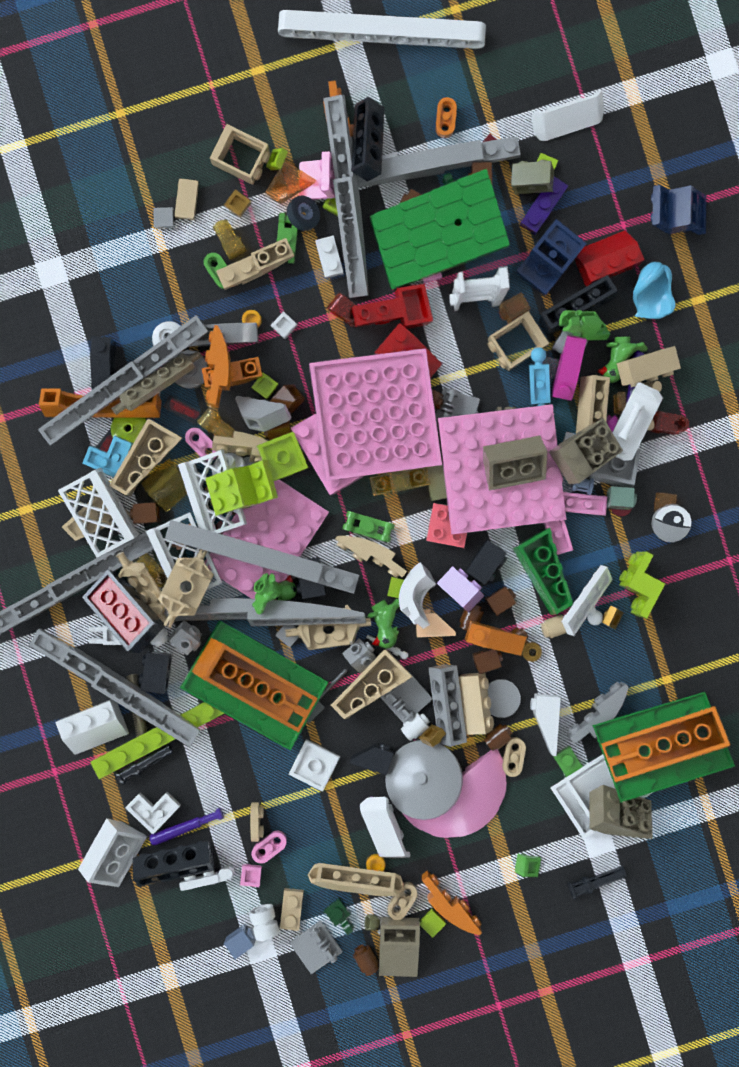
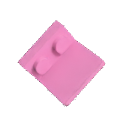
[299,151,335,200]

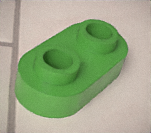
[204,253,227,289]

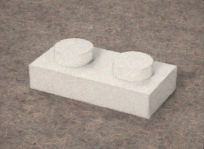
[315,236,344,279]

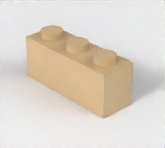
[617,346,681,387]
[576,375,610,433]
[458,673,494,735]

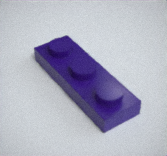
[520,176,568,235]

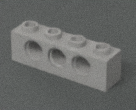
[429,664,467,746]

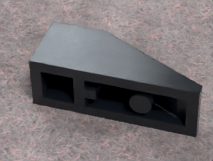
[90,336,116,390]

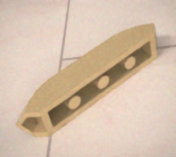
[308,863,405,896]

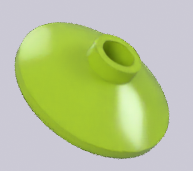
[111,418,147,443]

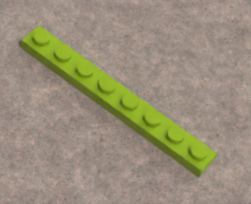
[90,702,224,779]

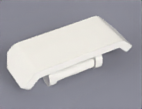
[532,91,604,141]
[612,383,663,460]
[360,797,410,858]

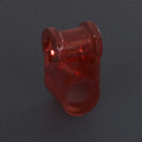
[327,292,356,327]
[649,411,689,435]

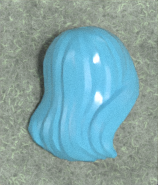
[633,262,675,319]

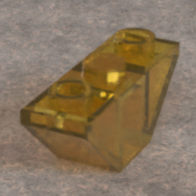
[370,467,430,496]

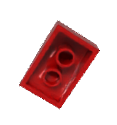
[374,323,442,378]

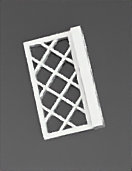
[178,450,247,533]
[58,468,139,558]
[146,512,222,593]

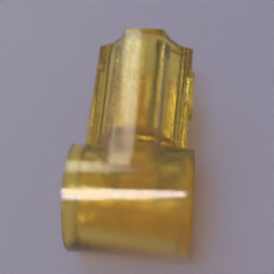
[212,219,246,261]
[197,407,235,438]
[136,553,167,588]

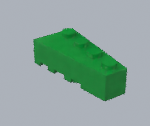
[512,528,573,615]

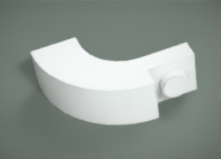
[399,562,436,629]

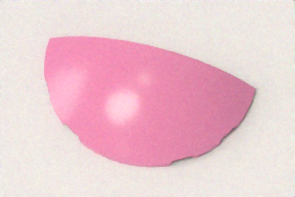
[402,749,507,838]

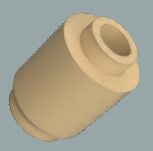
[540,614,567,638]

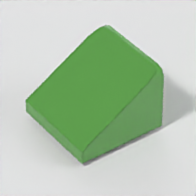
[515,854,541,877]

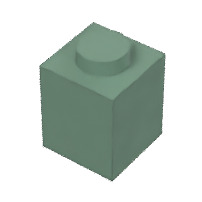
[607,486,637,510]

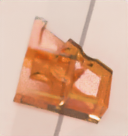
[265,160,316,204]

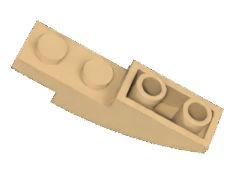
[216,238,294,290]
[212,431,267,463]
[335,536,407,578]

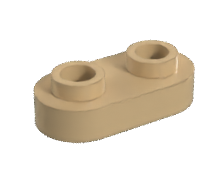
[502,737,526,777]
[250,802,264,842]
[387,882,417,920]

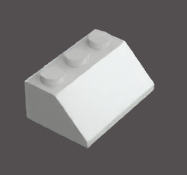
[55,699,129,755]
[78,819,147,887]

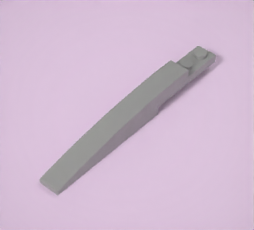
[324,95,369,298]
[357,136,521,188]
[38,315,209,445]
[165,520,359,594]
[0,532,154,634]
[175,598,366,626]
[29,628,200,747]

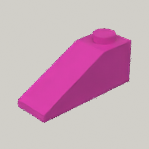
[552,335,587,400]

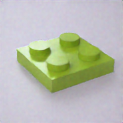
[257,431,308,481]

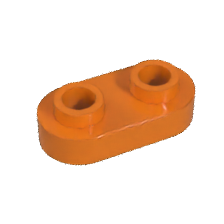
[436,97,457,138]

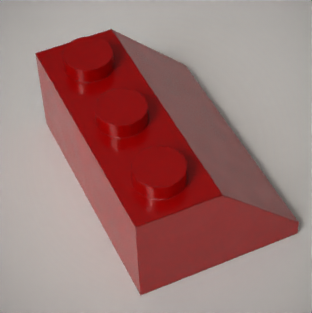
[575,230,644,287]

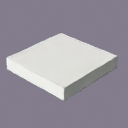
[289,739,340,792]

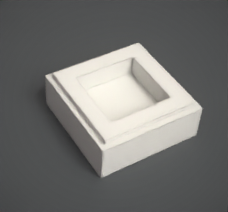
[271,311,298,339]

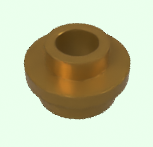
[522,642,542,662]

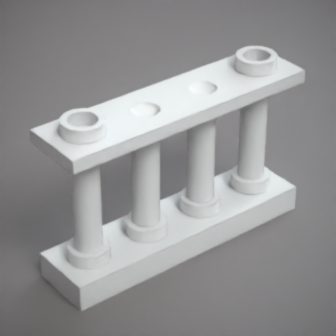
[449,267,509,311]

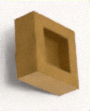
[224,189,251,218]
[602,606,624,630]
[419,724,446,747]

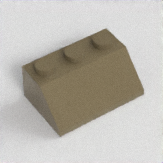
[483,436,547,491]

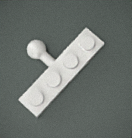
[562,565,613,636]

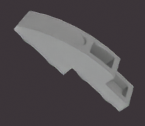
[189,322,258,347]
[567,682,628,744]

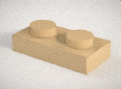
[280,888,304,931]

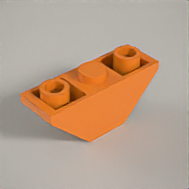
[202,357,263,388]

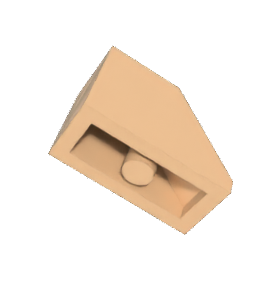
[416,609,456,637]

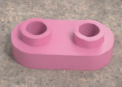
[185,428,217,461]
[252,830,287,863]

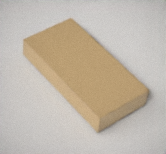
[175,179,199,220]

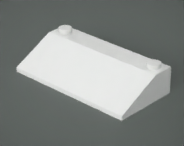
[551,754,653,839]

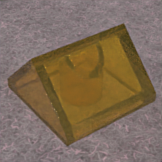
[141,458,187,512]

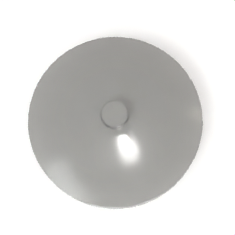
[386,740,463,820]

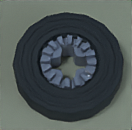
[287,195,320,231]

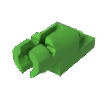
[559,310,611,340]

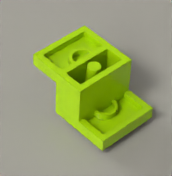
[205,460,278,516]
[619,552,665,619]

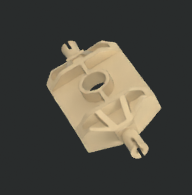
[158,549,214,628]
[116,552,170,623]
[285,605,371,650]

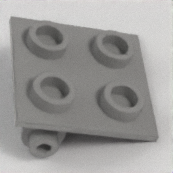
[435,388,480,426]
[381,670,433,723]
[289,920,343,974]

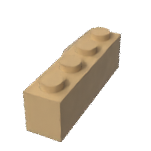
[109,419,182,496]
[331,649,413,719]

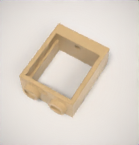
[210,124,271,185]
[487,311,549,371]

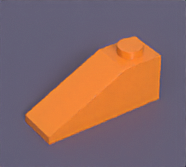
[465,620,527,656]

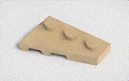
[62,496,130,541]

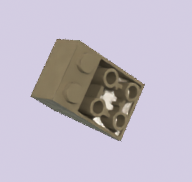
[549,418,623,484]
[589,785,653,839]
[379,917,420,977]

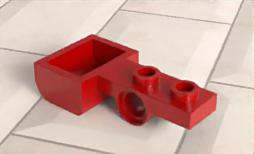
[352,283,433,329]

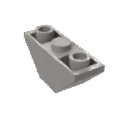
[235,396,292,432]

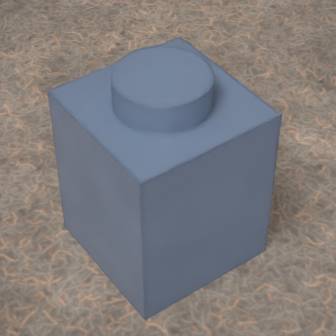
[224,924,256,959]

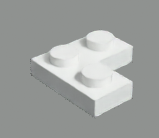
[126,792,181,834]

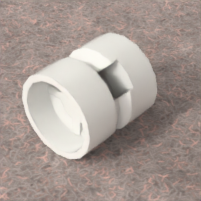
[249,904,280,941]

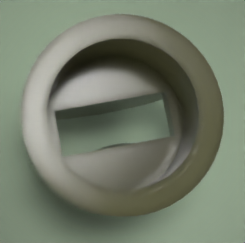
[364,914,380,931]

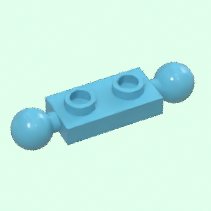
[529,347,551,406]

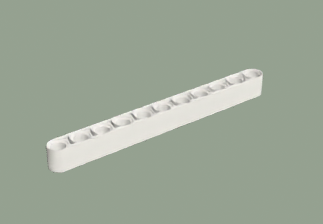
[278,10,486,49]

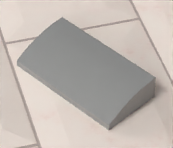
[563,432,641,488]

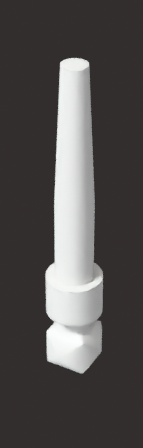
[366,635,408,660]

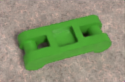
[277,212,298,264]
[342,511,395,543]

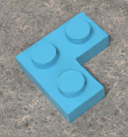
[83,436,134,477]

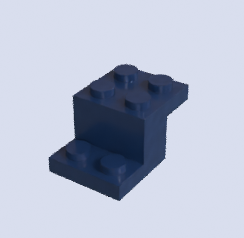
[651,185,707,235]
[515,219,587,296]

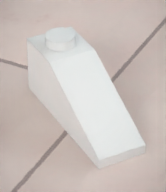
[530,693,561,756]

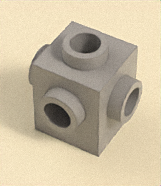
[169,620,202,655]
[342,638,377,674]

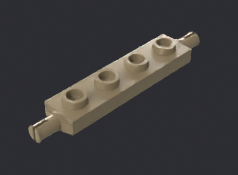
[112,350,202,415]

